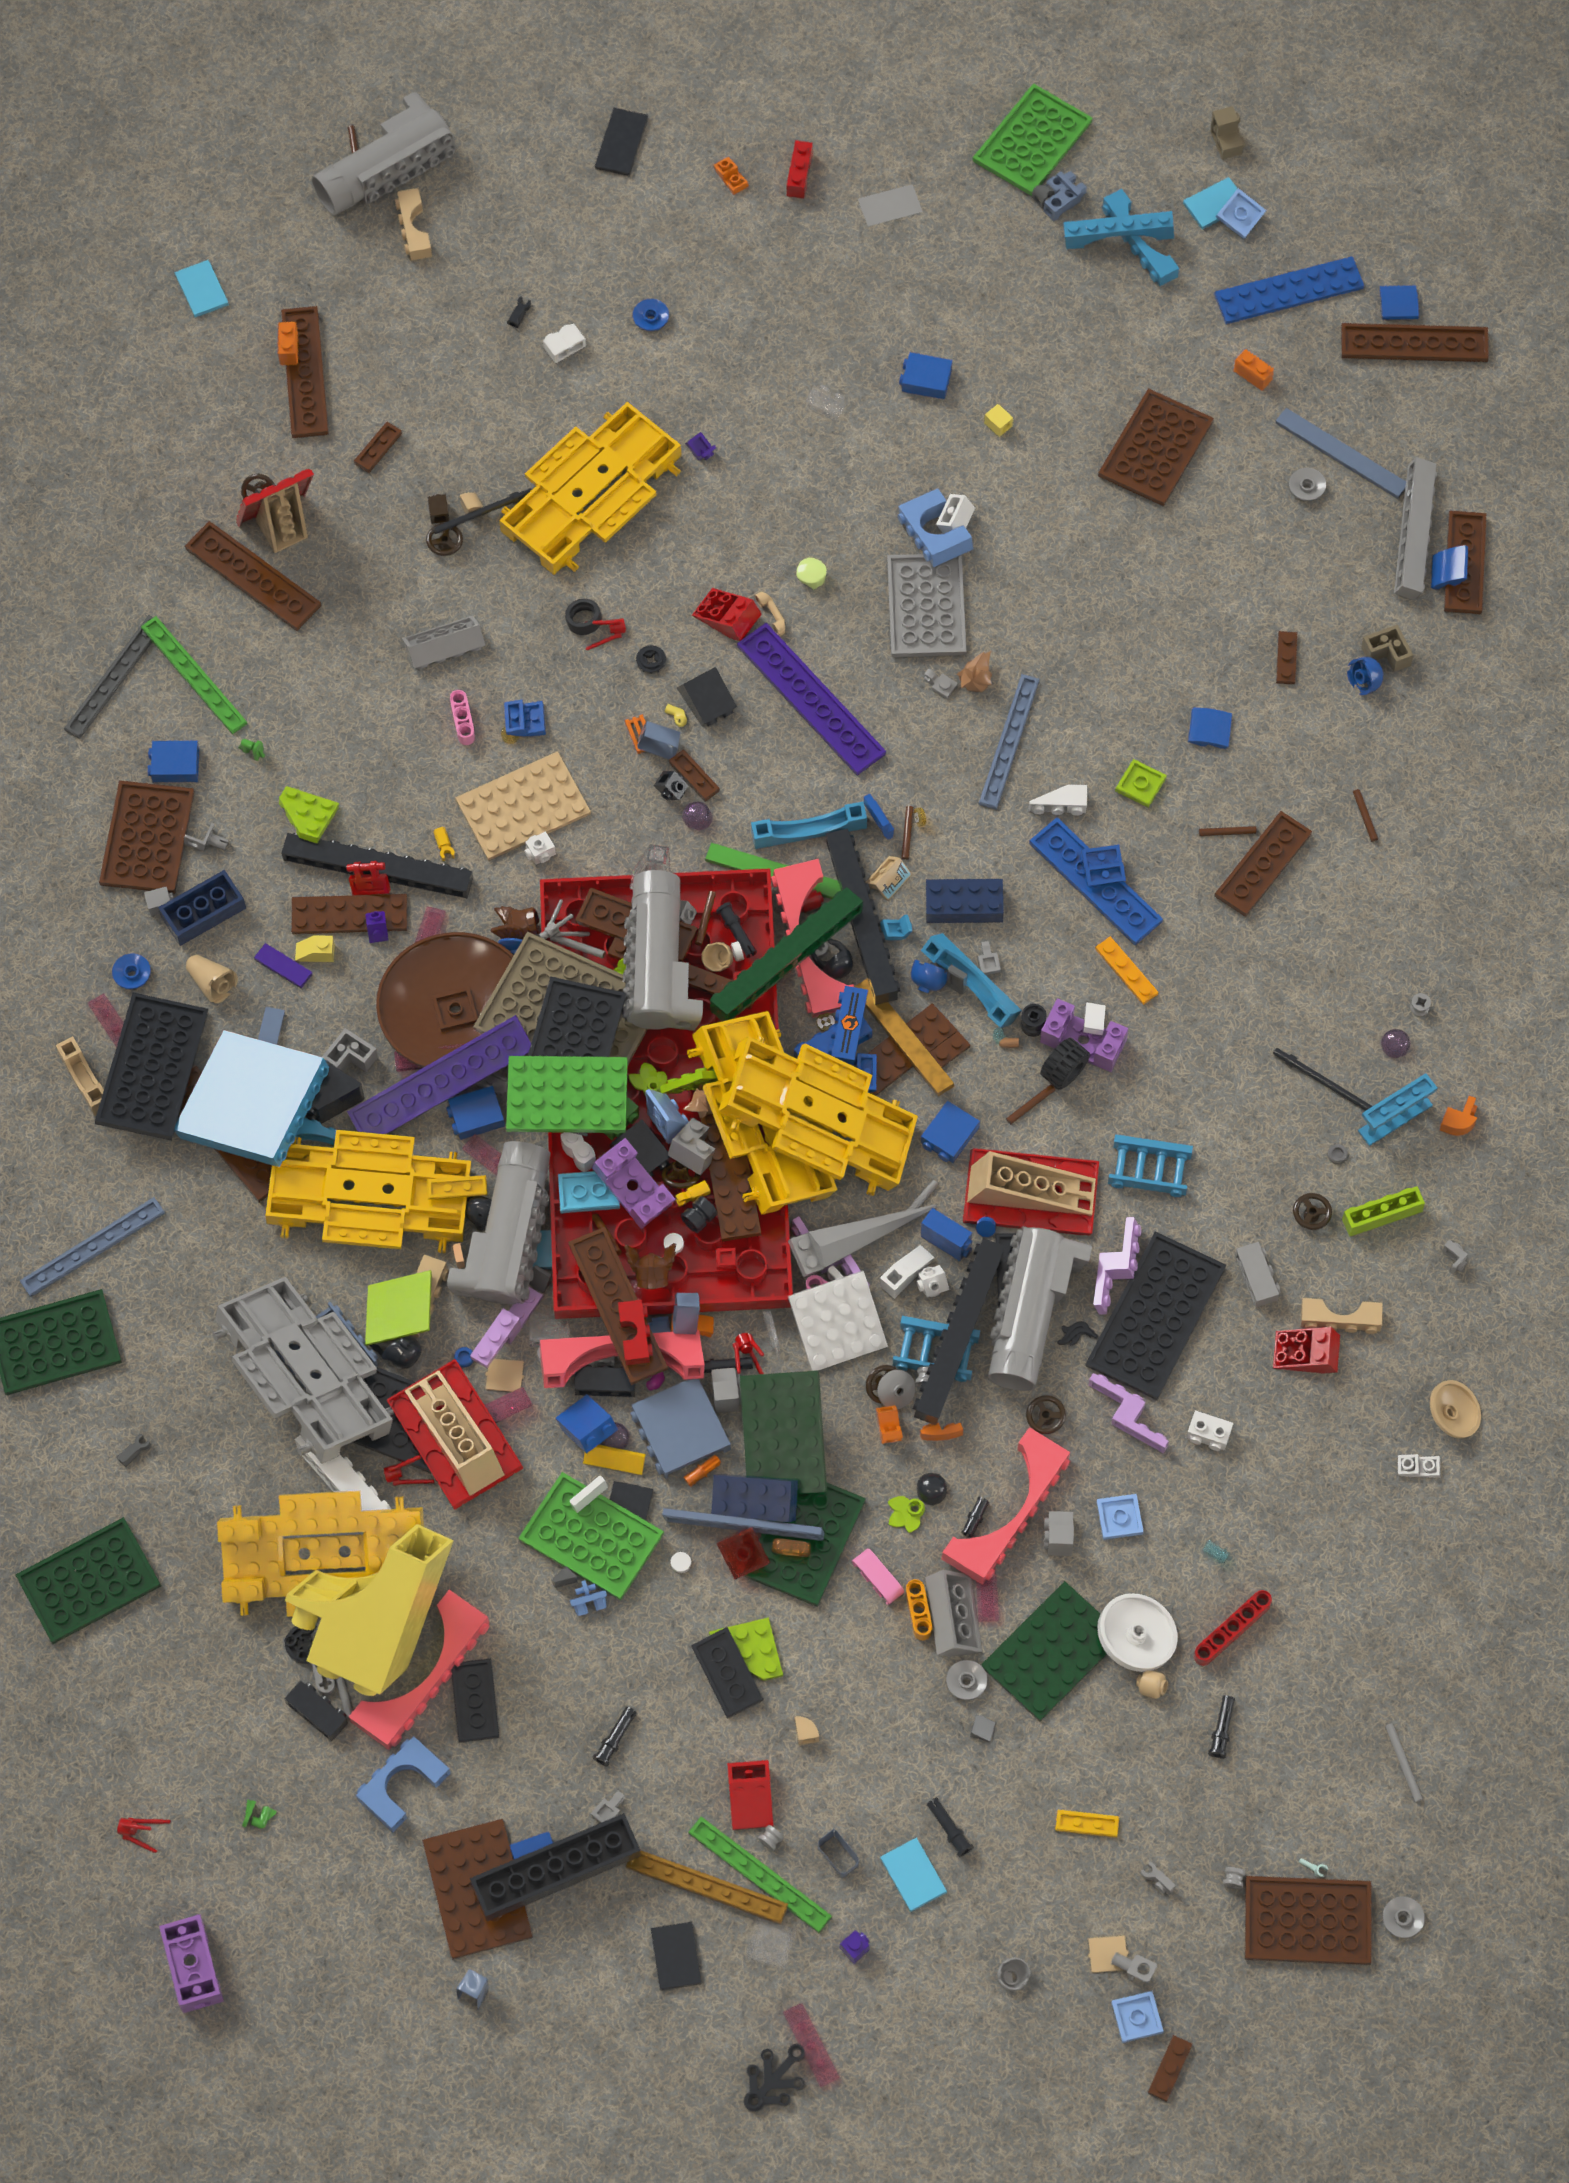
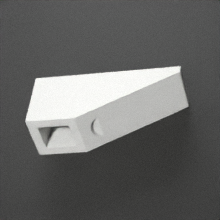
[1029,785,1087,816]
[880,1245,935,1299]

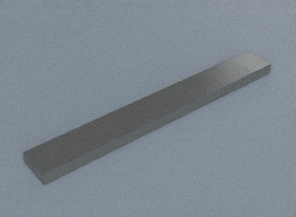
[64,615,165,739]

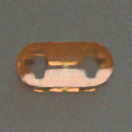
[772,1539,811,1557]

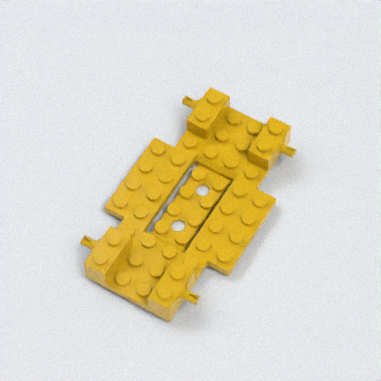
[499,402,681,575]
[687,1011,838,1215]
[718,1036,918,1196]
[265,1130,472,1253]
[217,1490,424,1617]

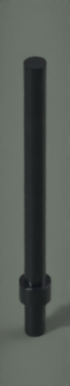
[433,488,532,534]
[1273,1048,1373,1111]

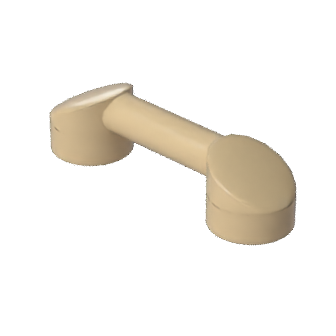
[755,592,785,637]

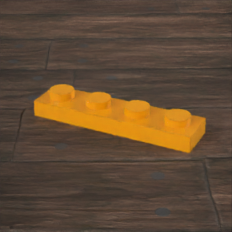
[1095,936,1159,1005]

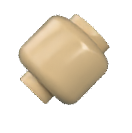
[1136,1670,1168,1699]

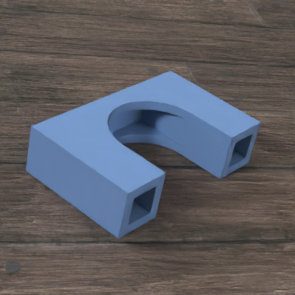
[897,488,973,567]
[356,1736,451,1833]

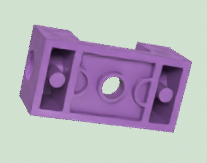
[1040,998,1128,1072]
[592,1138,675,1229]
[159,1914,224,2013]

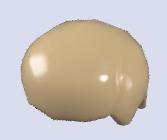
[702,942,733,971]

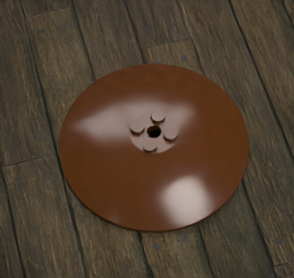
[376,932,514,1068]

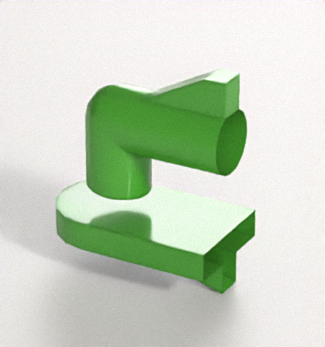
[238,739,265,761]
[242,1799,277,1829]

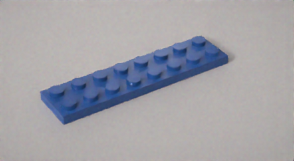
[1214,256,1364,324]
[1029,817,1163,945]

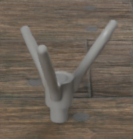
[539,900,590,939]

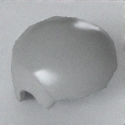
[997,1957,1031,1991]

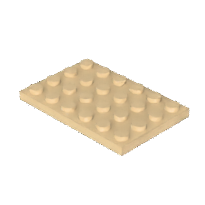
[455,751,591,861]

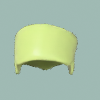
[796,558,827,589]

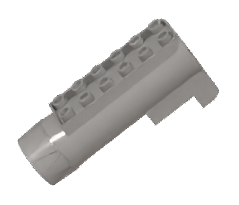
[311,92,456,215]
[622,870,703,1031]
[447,1141,551,1305]
[988,1226,1092,1391]

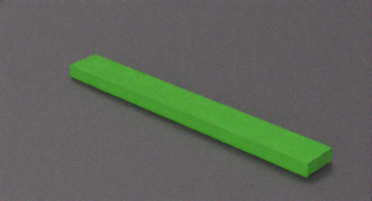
[141,616,247,734]
[705,843,841,899]
[688,1817,832,1933]

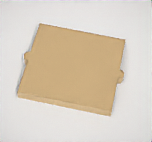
[485,1359,524,1393]
[1088,1936,1129,1973]

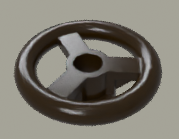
[241,474,276,499]
[426,523,463,556]
[661,1161,701,1189]
[1293,1193,1332,1230]
[866,1365,902,1404]
[1026,1395,1066,1434]

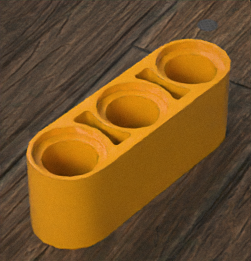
[906,1579,932,1641]

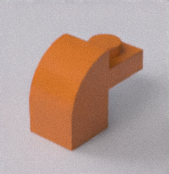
[1440,1096,1478,1136]
[876,1405,903,1444]

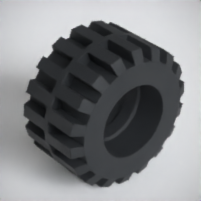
[1040,1037,1090,1090]

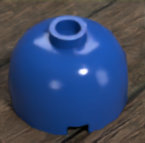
[1347,656,1383,695]
[911,960,947,994]

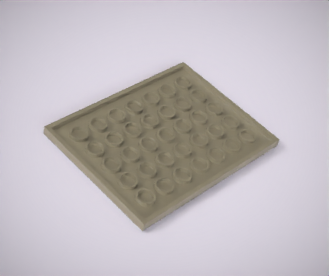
[473,932,648,1064]

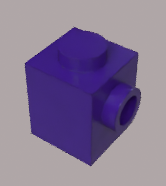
[840,1930,870,1964]

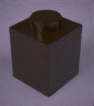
[428,494,450,524]

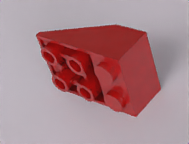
[692,588,762,641]
[1273,1327,1340,1374]
[727,1760,774,1830]

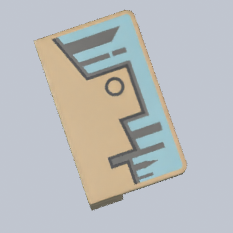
[865,856,911,900]

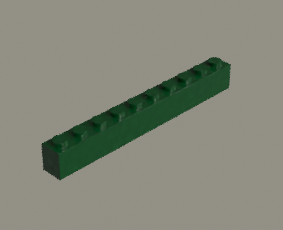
[710,887,863,1022]

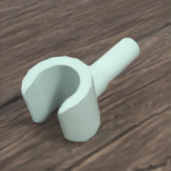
[1299,1858,1328,1878]

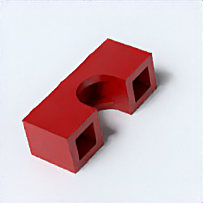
[786,140,813,199]
[618,1299,653,1365]

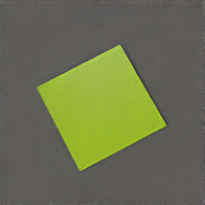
[365,1270,432,1346]

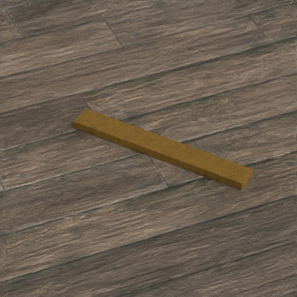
[854,979,955,1097]
[626,1851,788,1925]

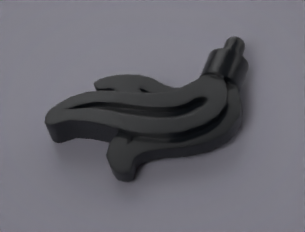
[1057,1321,1098,1346]

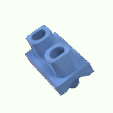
[569,1580,607,1616]

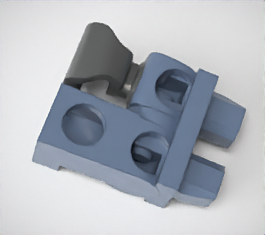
[1032,171,1087,222]

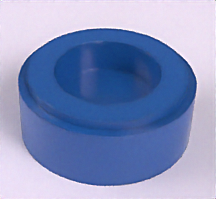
[976,1217,996,1237]
[454,1347,474,1368]

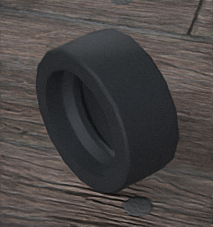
[565,598,602,635]

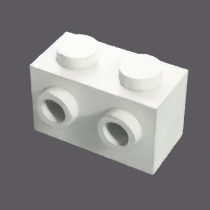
[936,494,975,534]
[1187,1410,1233,1451]

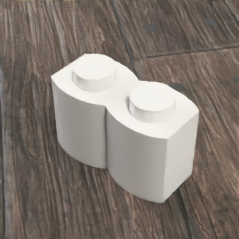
[543,324,586,363]
[561,1132,596,1172]

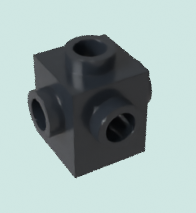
[654,771,689,801]

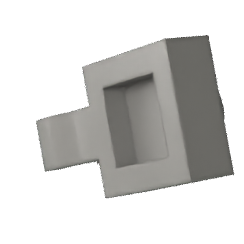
[924,669,958,699]
[978,941,1001,975]
[591,1791,625,1823]
[1140,1862,1176,1895]

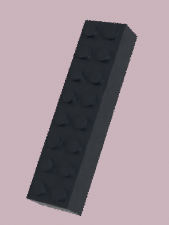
[470,1813,641,1922]

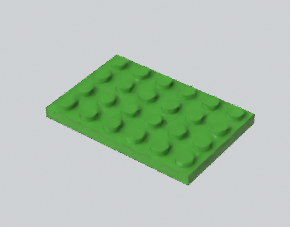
[973,83,1093,196]
[506,1056,628,1133]
[518,1472,664,1600]

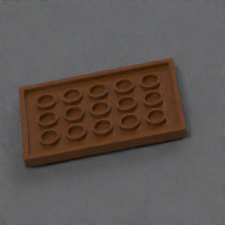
[1098,388,1214,507]
[99,780,195,894]
[422,1818,533,1960]
[1245,1876,1371,1965]

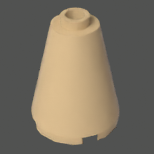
[186,955,238,1003]

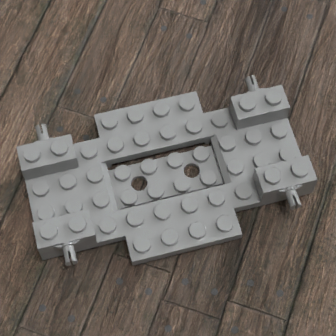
[212,1277,393,1464]

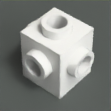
[524,832,556,865]
[916,1265,949,1297]

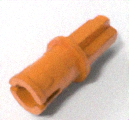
[683,1455,721,1487]

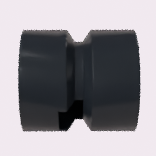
[1021,1004,1047,1037]
[680,1196,718,1234]

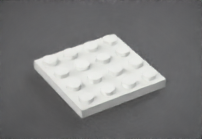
[788,1271,888,1371]

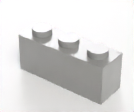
[1235,1242,1281,1308]

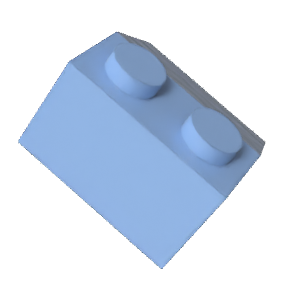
[645,1089,689,1144]

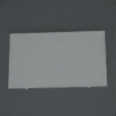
[858,184,923,226]

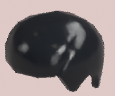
[917,1473,947,1505]

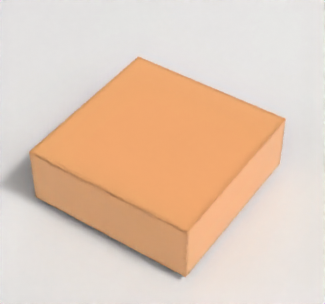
[453,1243,465,1269]

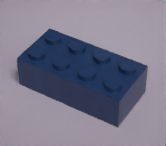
[158,870,246,946]
[926,879,1004,923]
[711,1474,798,1522]

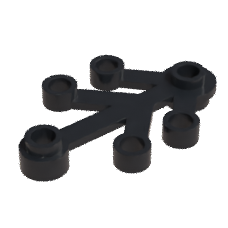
[744,2044,805,2112]

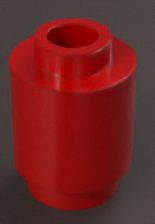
[801,889,824,913]

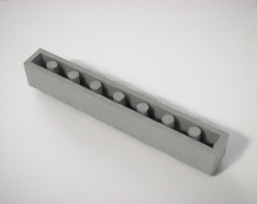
[1394,457,1437,599]

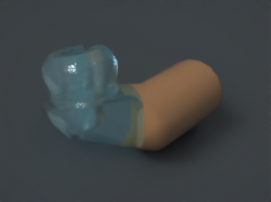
[992,1028,1019,1048]

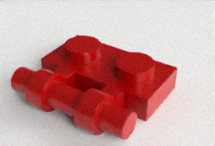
[347,861,391,895]

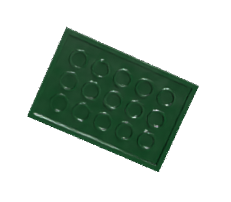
[0,1289,122,1396]
[740,1370,827,1494]
[743,1483,866,1607]
[15,1517,161,1645]
[981,1581,1107,1722]

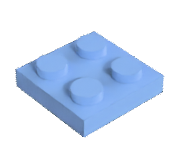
[1216,188,1266,239]
[1096,1494,1143,1540]
[1111,1991,1163,2043]

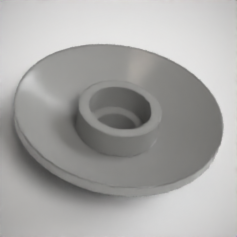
[1289,468,1326,501]
[877,1370,916,1409]
[946,1660,987,1700]
[1382,1896,1425,1938]

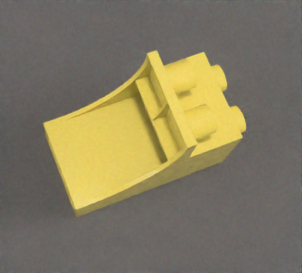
[285,1524,454,1696]

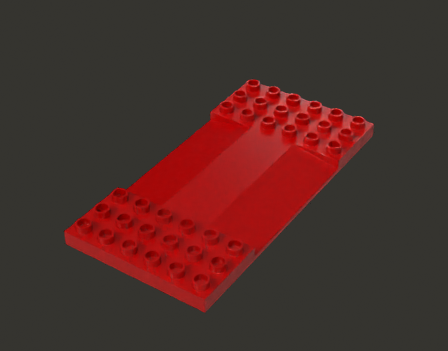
[540,868,793,1319]

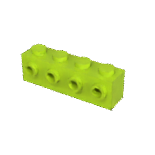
[1342,1186,1425,1237]

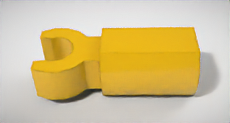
[433,827,455,861]
[676,1180,710,1207]

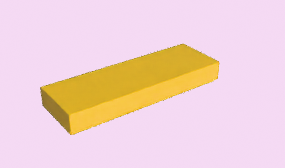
[427,1175,487,1200]
[583,1445,646,1475]
[1055,1810,1119,1838]

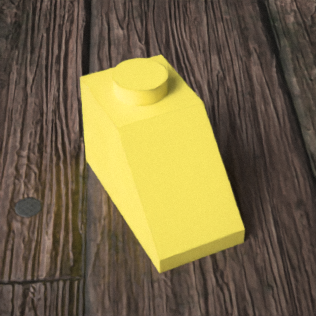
[295,935,335,962]

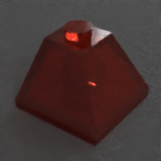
[717,1527,770,1580]

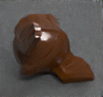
[490,906,540,939]
[625,1243,676,1289]

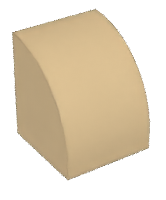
[460,492,483,514]
[795,1716,819,1745]

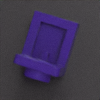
[685,432,717,460]
[366,911,389,943]

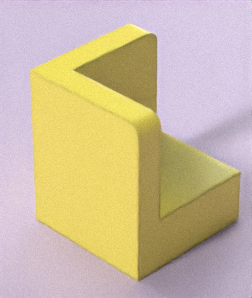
[984,404,1013,437]

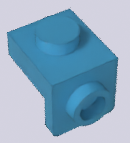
[880,915,912,940]

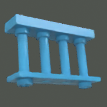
[1358,1073,1438,1146]
[1108,1134,1193,1197]
[893,1316,980,1382]

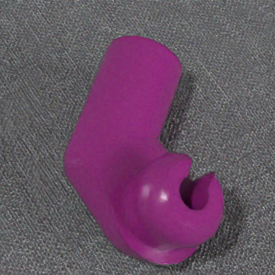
[646,1372,665,1391]

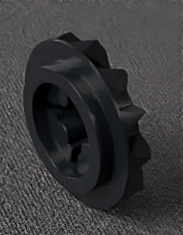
[636,645,666,674]

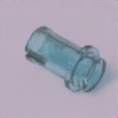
[1203,1540,1230,1563]

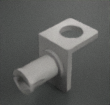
[184,823,229,851]
[1111,1952,1157,1983]

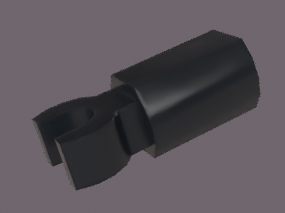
[507,296,531,328]

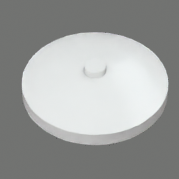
[1098,1594,1178,1672]

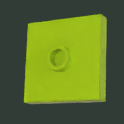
[1115,759,1167,808]

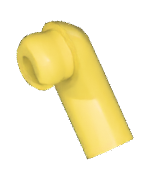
[665,704,687,727]

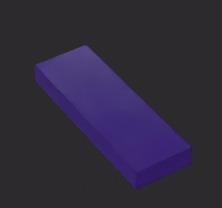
[254,943,312,989]

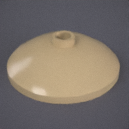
[1430,1380,1481,1439]

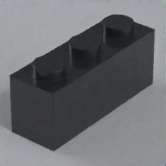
[575,1365,636,1397]
[284,1680,348,1742]

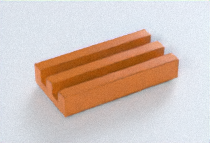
[625,714,646,754]

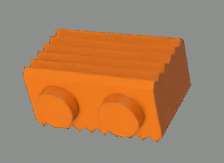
[278,322,298,365]
[1234,349,1274,391]

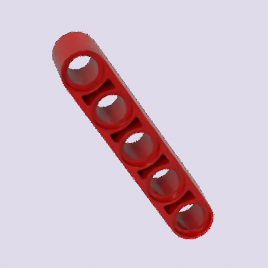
[1194,1590,1272,1666]

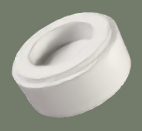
[731,941,744,962]
[664,1233,684,1254]
[671,1552,691,1573]

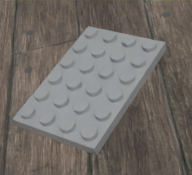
[887,554,966,657]

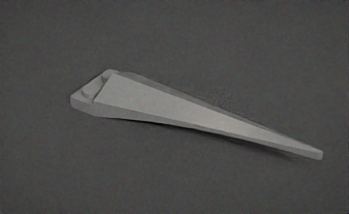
[788,1205,937,1277]

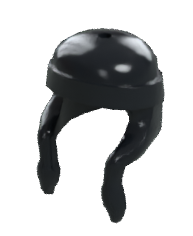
[811,938,853,979]
[466,1196,492,1231]
[370,1335,422,1369]

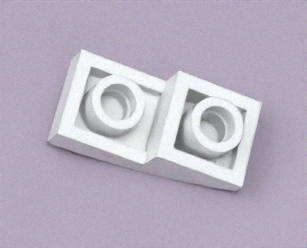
[1398,1454,1441,1478]

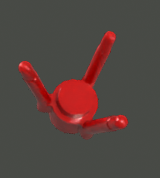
[584,618,626,650]
[732,1333,764,1374]
[383,1455,435,1486]
[117,1817,171,1853]

